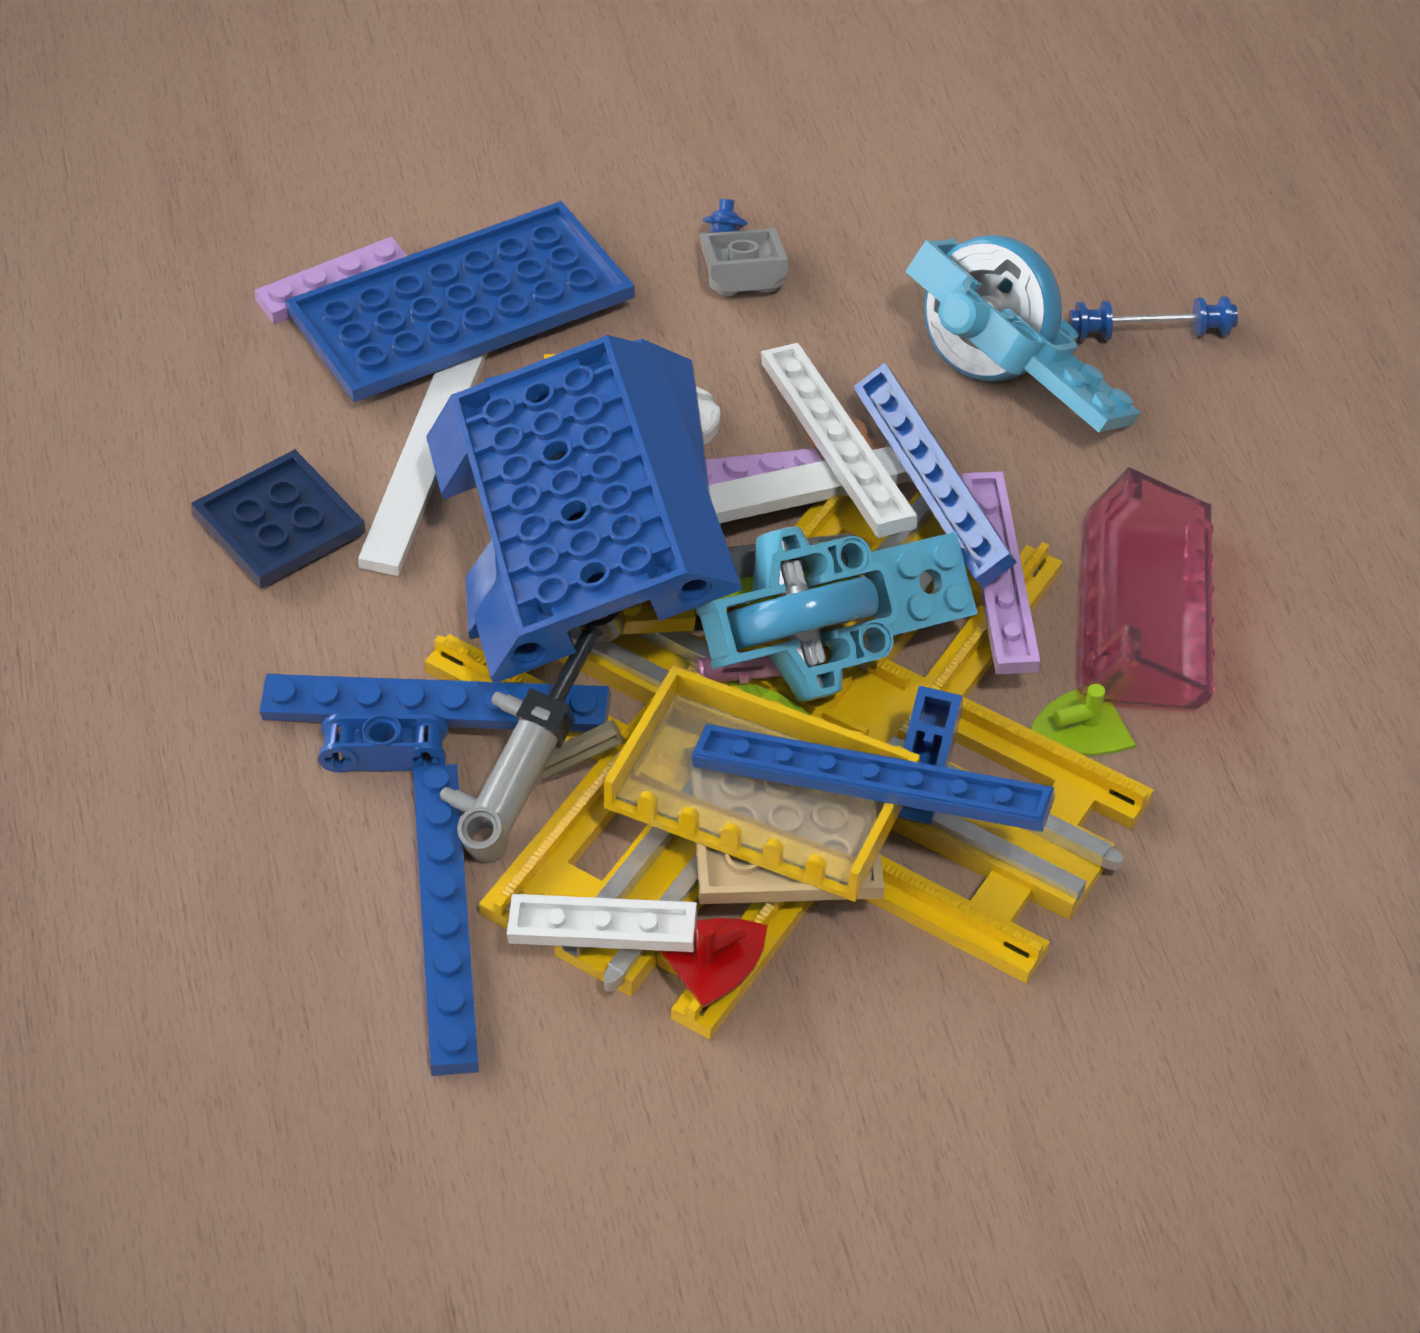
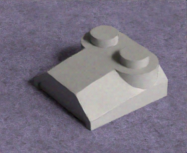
[700,227,788,296]

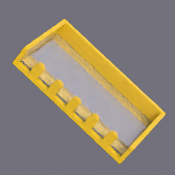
[604,666,920,902]

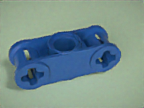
[318,713,448,773]

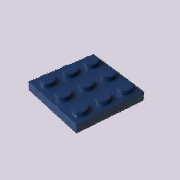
[191,449,365,588]

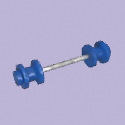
[1068,297,1238,341]

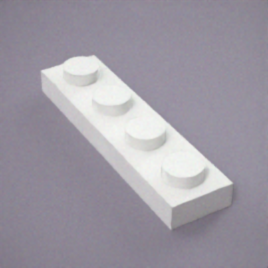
[507,894,697,952]

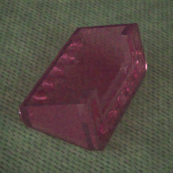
[1078,467,1215,710]

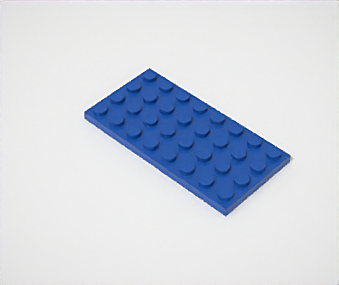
[285,201,635,402]

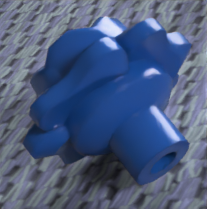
[702,199,748,233]

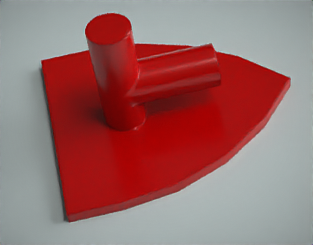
[659,918,768,1008]

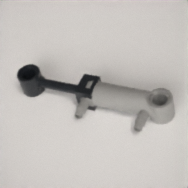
[440,610,625,863]

